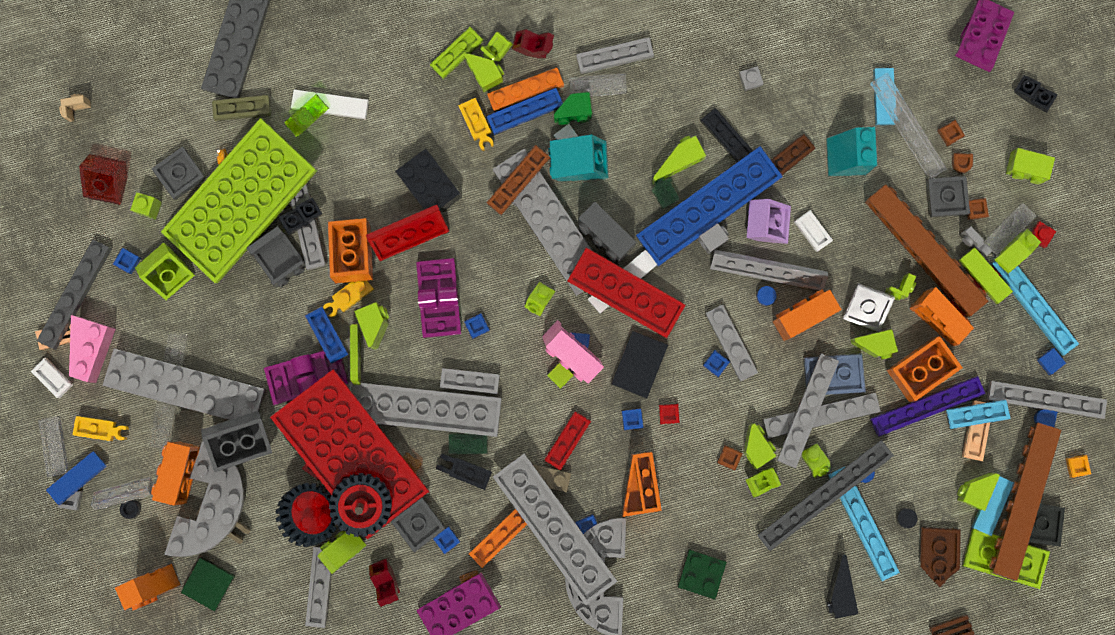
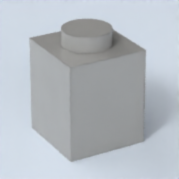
[697,224,729,254]

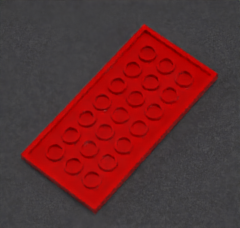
[270,369,429,539]

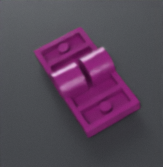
[955,0,1014,72]
[416,258,462,338]
[264,351,349,405]
[416,573,501,635]

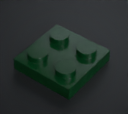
[677,549,727,600]

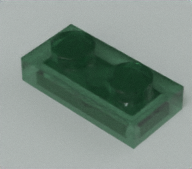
[449,434,488,454]

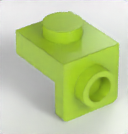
[480,32,513,62]
[885,273,916,300]
[524,282,555,316]
[801,443,831,478]
[746,468,781,497]

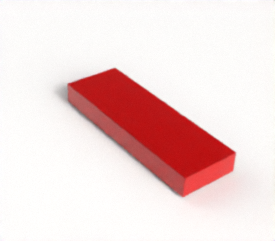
[545,411,591,471]

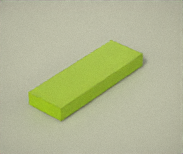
[430,27,484,79]
[958,248,1013,304]
[350,324,361,385]

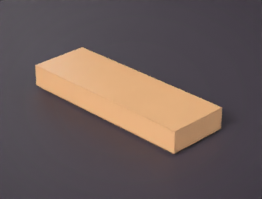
[962,400,990,461]

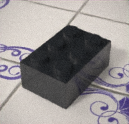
[395,149,462,213]

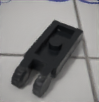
[436,453,492,490]

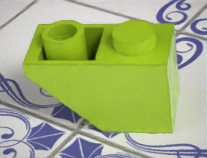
[743,423,776,469]

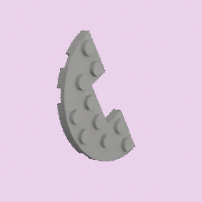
[164,441,244,557]
[565,518,626,635]

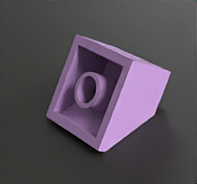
[747,199,791,244]

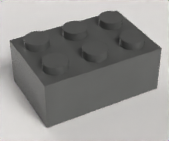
[578,202,636,264]
[201,411,272,472]

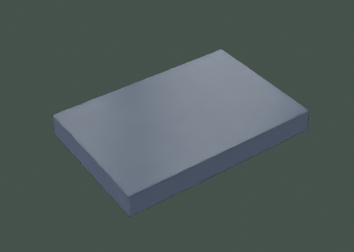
[803,354,866,395]

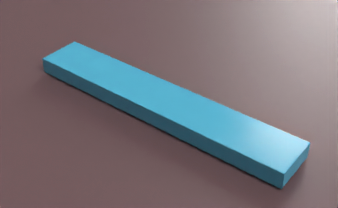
[990,261,1079,356]
[828,466,900,581]

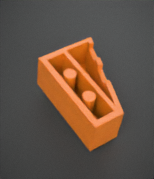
[910,287,974,346]
[622,452,662,517]
[115,564,181,611]

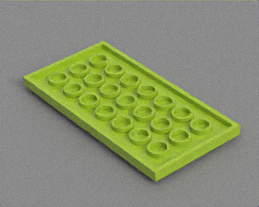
[161,118,318,283]

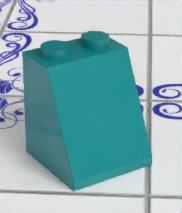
[826,127,877,176]
[548,134,609,181]

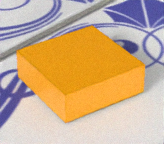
[1065,455,1091,478]

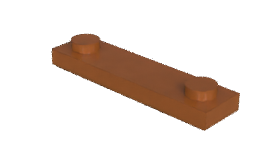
[487,145,550,216]

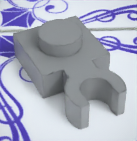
[959,226,992,257]

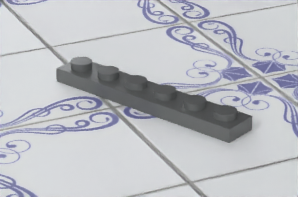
[36,240,112,350]

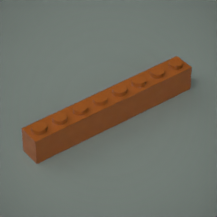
[865,184,989,317]
[988,423,1061,581]

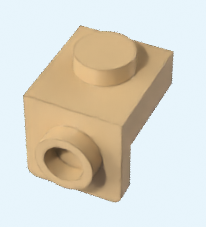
[59,94,91,122]

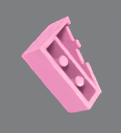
[69,315,116,383]
[542,320,604,384]

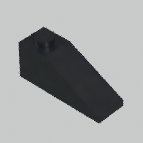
[826,553,859,619]

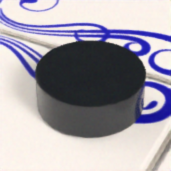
[120,499,141,519]
[896,508,918,528]

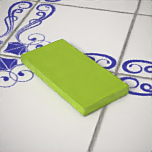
[962,528,1050,589]

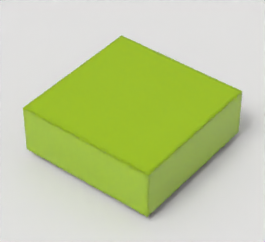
[547,363,574,389]

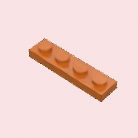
[487,68,564,113]
[469,509,527,568]

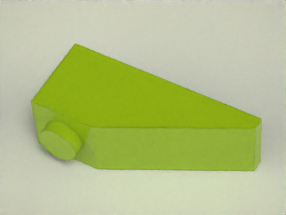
[652,136,706,184]

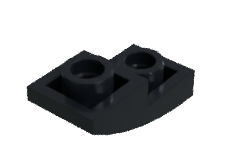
[1014,75,1058,113]
[279,197,322,235]

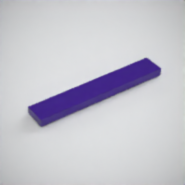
[870,376,986,437]

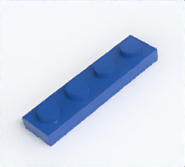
[487,88,563,135]

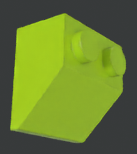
[135,242,195,300]
[354,302,390,350]

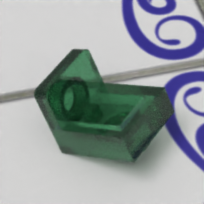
[651,177,680,209]

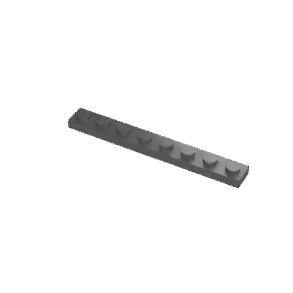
[757,440,894,551]

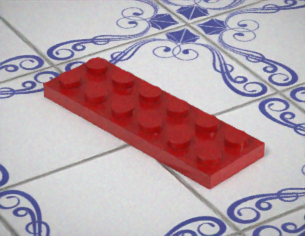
[567,248,686,338]

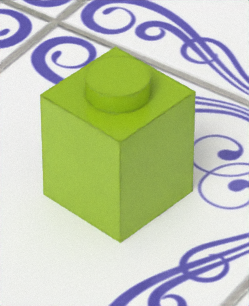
[130,192,162,220]

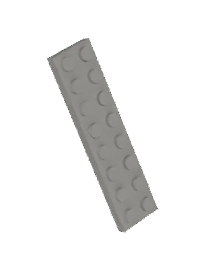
[493,149,592,296]
[102,348,265,420]
[348,382,502,437]
[493,453,618,605]

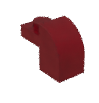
[512,29,554,59]
[368,558,400,607]

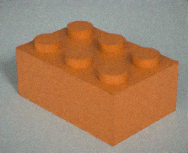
[328,218,373,283]
[772,289,842,341]
[886,336,963,402]
[151,441,200,506]

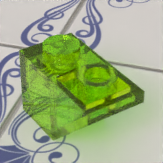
[284,94,329,137]

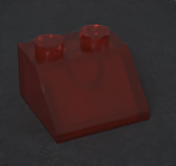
[79,154,128,205]

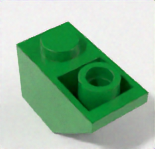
[554,92,592,125]

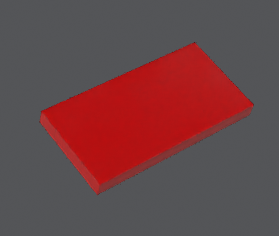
[366,205,449,261]

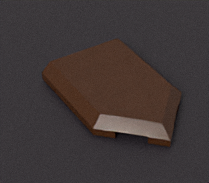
[920,527,961,588]

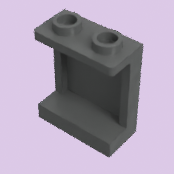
[246,226,306,287]

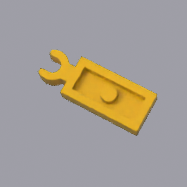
[458,98,494,151]
[323,280,374,318]
[72,416,129,441]

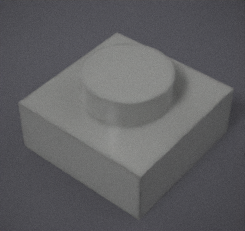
[739,66,764,91]

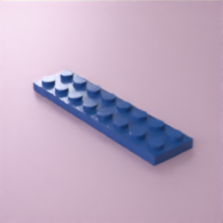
[636,146,783,267]

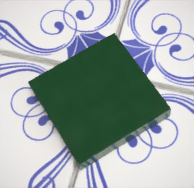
[181,557,235,611]

